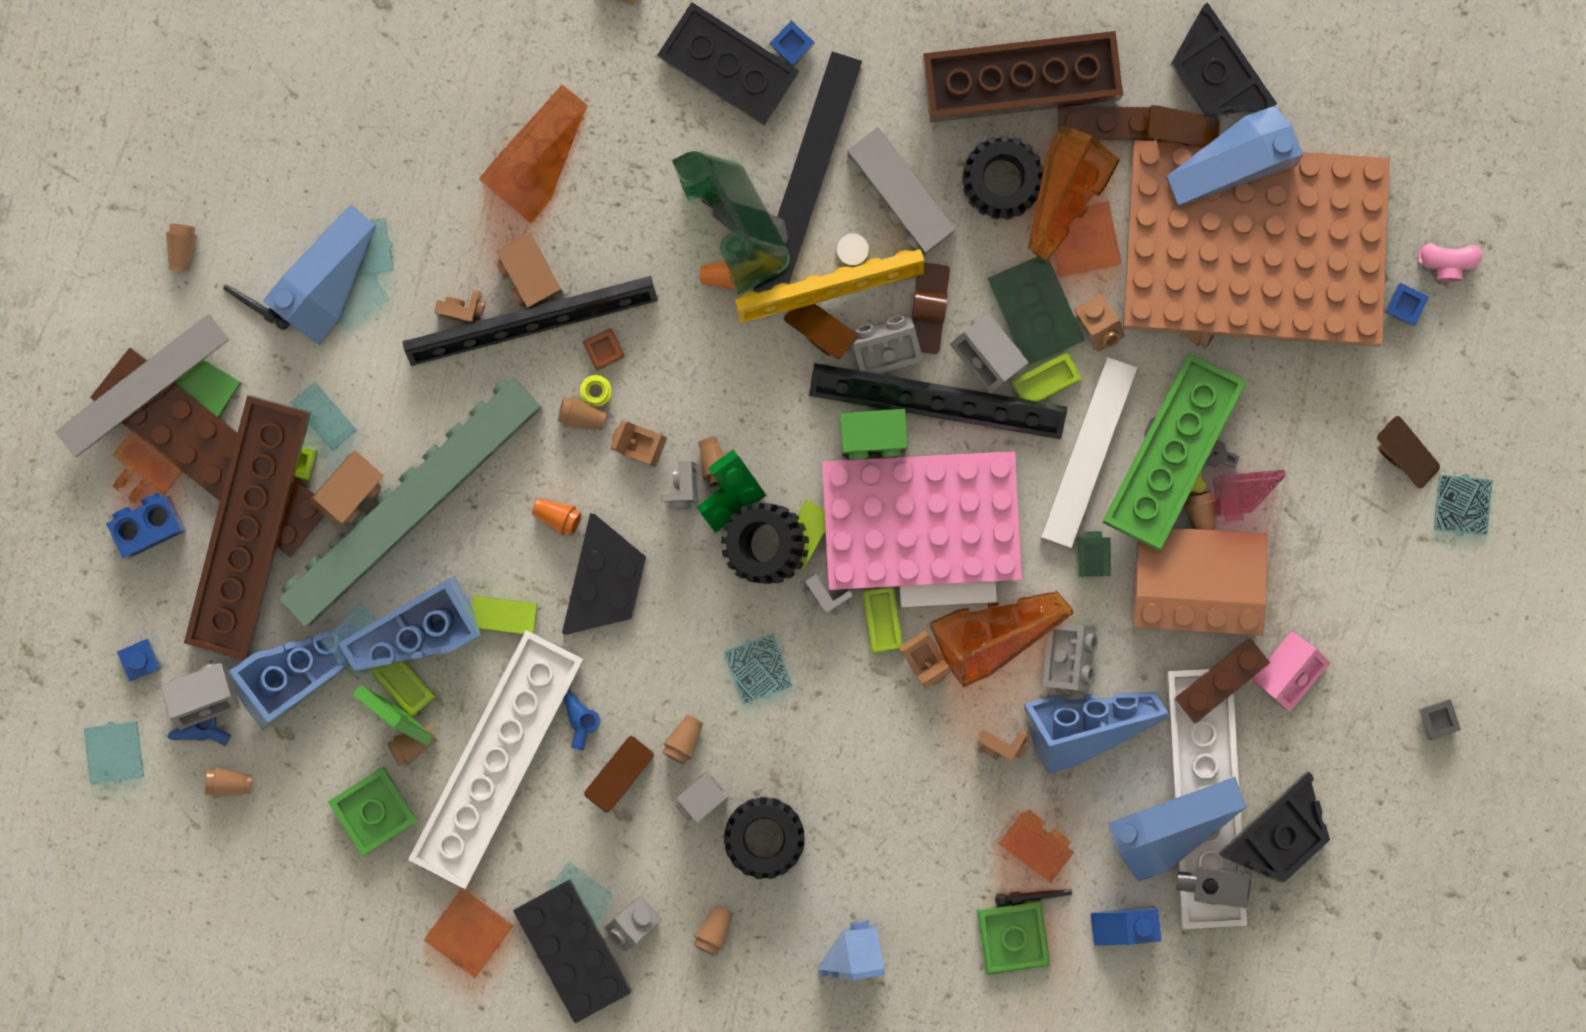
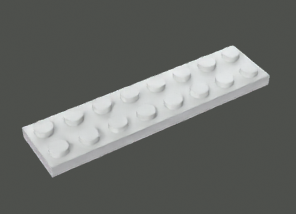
[408,630,584,889]
[1167,669,1247,929]

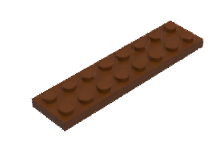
[90,347,324,557]
[184,395,312,660]

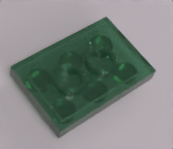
[987,253,1085,367]

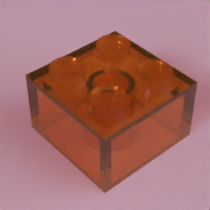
[995,809,1074,883]

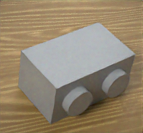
[950,313,1029,394]
[161,663,240,730]
[676,770,728,823]

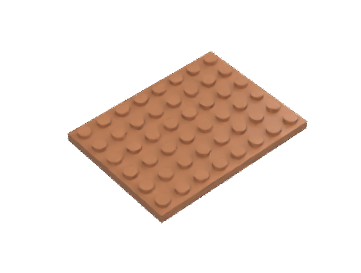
[1123,140,1390,347]

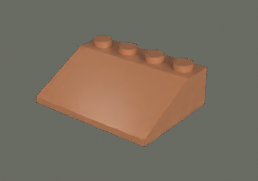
[1131,527,1268,636]

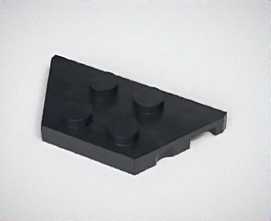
[1170,2,1277,116]
[562,513,646,634]
[1218,772,1330,883]

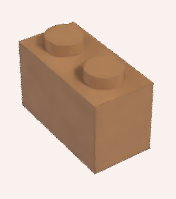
[495,233,563,308]
[308,450,384,527]

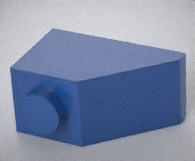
[1090,906,1162,945]

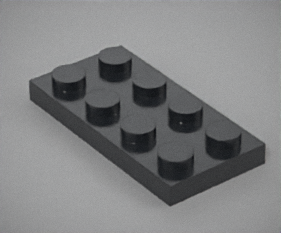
[657,2,799,126]
[513,878,632,1023]

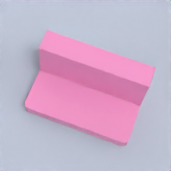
[1252,632,1330,712]

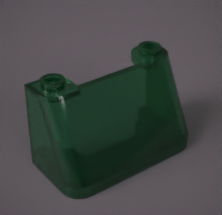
[672,151,790,294]

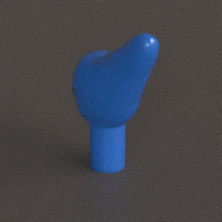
[564,690,600,750]
[167,717,231,746]

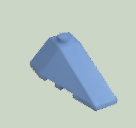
[1166,106,1303,207]
[263,205,376,345]
[338,576,481,671]
[228,624,357,730]
[1024,692,1168,774]
[1108,777,1247,882]
[818,920,885,981]

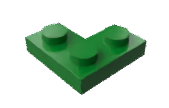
[696,449,767,533]

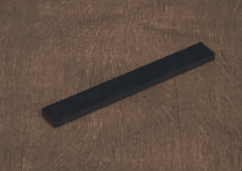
[752,51,862,293]
[402,276,658,366]
[809,363,1067,439]

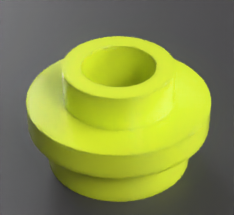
[580,375,612,407]

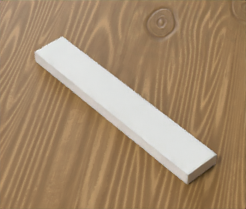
[1041,357,1137,548]

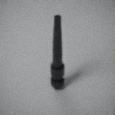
[223,284,290,330]
[995,889,1072,906]

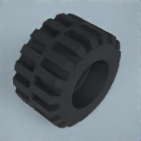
[962,135,1044,220]
[721,502,809,584]
[724,797,805,880]

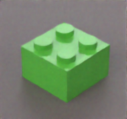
[839,409,908,460]

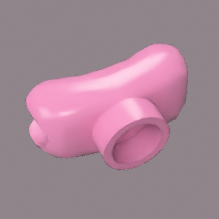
[1418,243,1482,282]

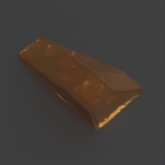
[479,85,587,224]
[1027,124,1120,262]
[929,591,1073,688]

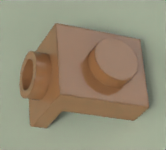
[1074,293,1125,351]
[611,420,667,467]
[899,630,952,688]
[977,729,1029,761]

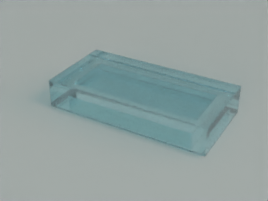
[290,381,357,451]

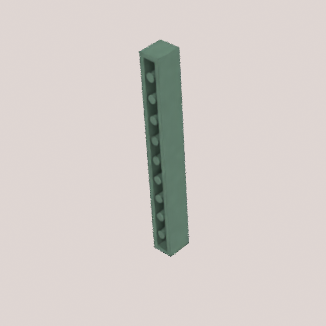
[279,378,542,627]

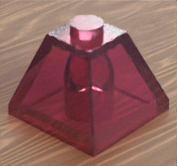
[1213,470,1286,522]

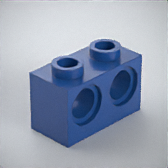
[106,493,186,559]

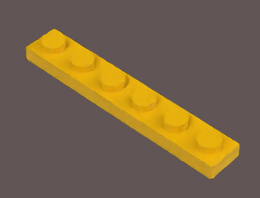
[735,249,924,324]

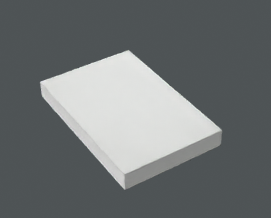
[899,581,997,607]

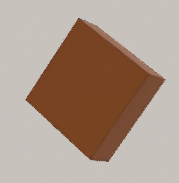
[583,328,625,371]

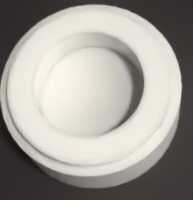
[837,234,869,267]

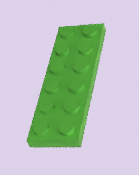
[1102,353,1247,551]

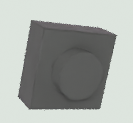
[1418,699,1461,740]

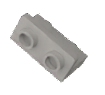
[852,316,924,374]
[661,461,698,509]
[1042,622,1098,691]

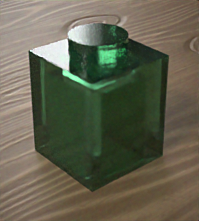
[1076,531,1111,577]

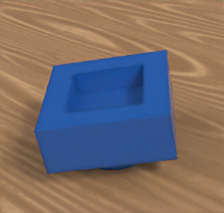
[769,20,815,67]
[1384,283,1429,326]
[117,639,161,681]

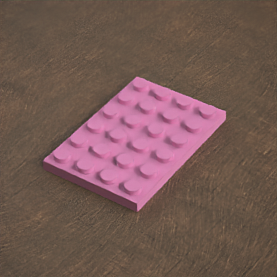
[822,451,1022,590]

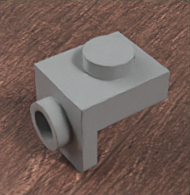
[803,574,853,615]
[605,896,662,951]

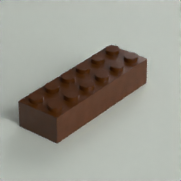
[922,31,1123,123]

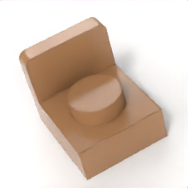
[434,290,486,324]

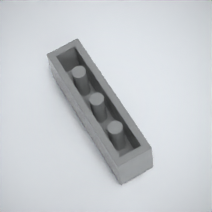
[846,127,956,255]

